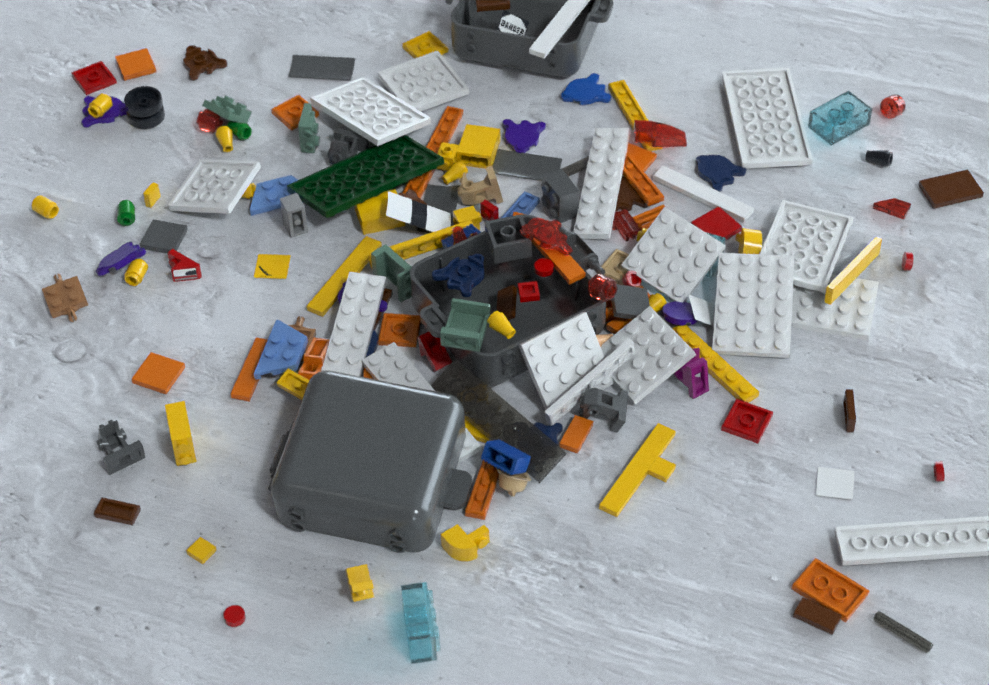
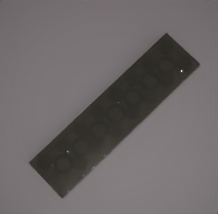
[431,359,567,484]

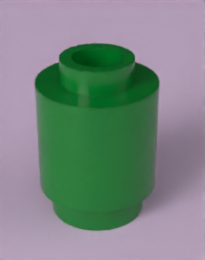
[117,200,135,226]

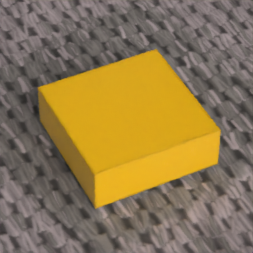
[143,182,161,208]
[648,456,676,482]
[186,537,217,564]

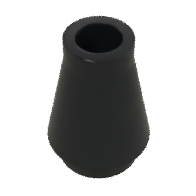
[865,150,893,167]

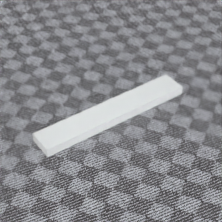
[529,0,590,59]
[653,165,754,222]
[544,338,635,426]

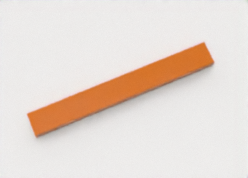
[403,106,464,199]

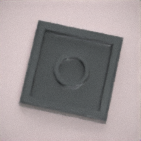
[140,219,188,254]
[609,284,650,319]

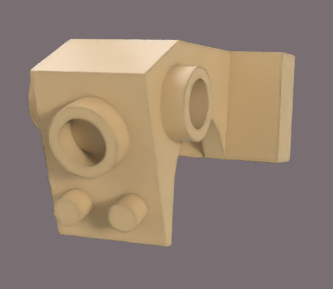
[458,166,504,205]

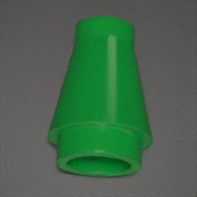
[227,121,252,140]

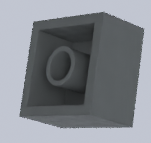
[541,169,579,224]
[485,214,532,264]

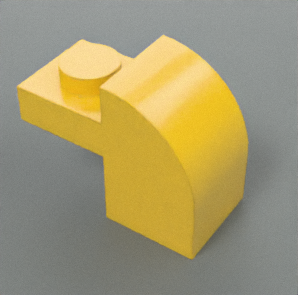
[735,228,762,254]
[441,524,490,561]
[345,564,374,602]

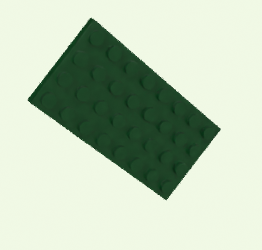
[287,135,444,218]

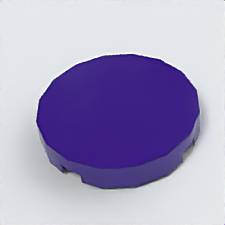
[662,301,698,326]

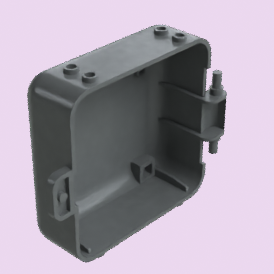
[445,0,614,77]
[410,215,606,387]
[268,370,472,553]

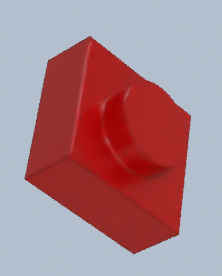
[480,199,499,221]
[518,281,540,303]

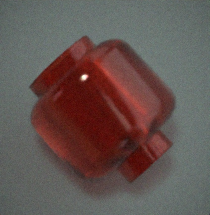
[880,94,906,119]
[196,108,223,134]
[588,274,617,302]

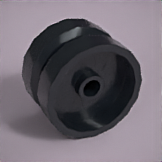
[124,86,165,129]

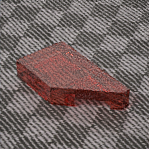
[873,198,911,219]

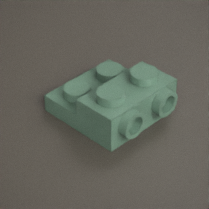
[202,95,252,123]
[298,103,320,153]

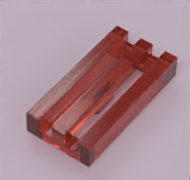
[613,209,642,242]

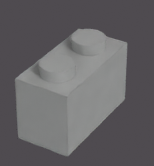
[280,193,308,238]

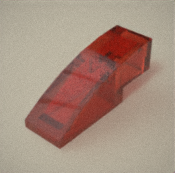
[633,120,687,147]

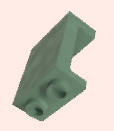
[371,244,412,303]
[440,298,490,352]

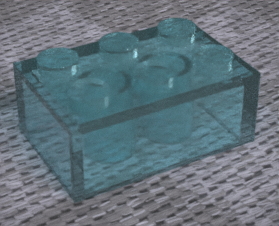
[808,90,872,146]
[401,582,441,664]

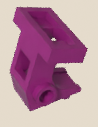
[674,348,709,399]

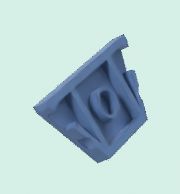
[250,175,304,216]
[254,320,308,379]

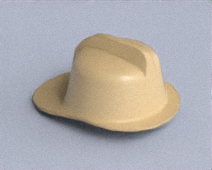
[496,467,531,497]

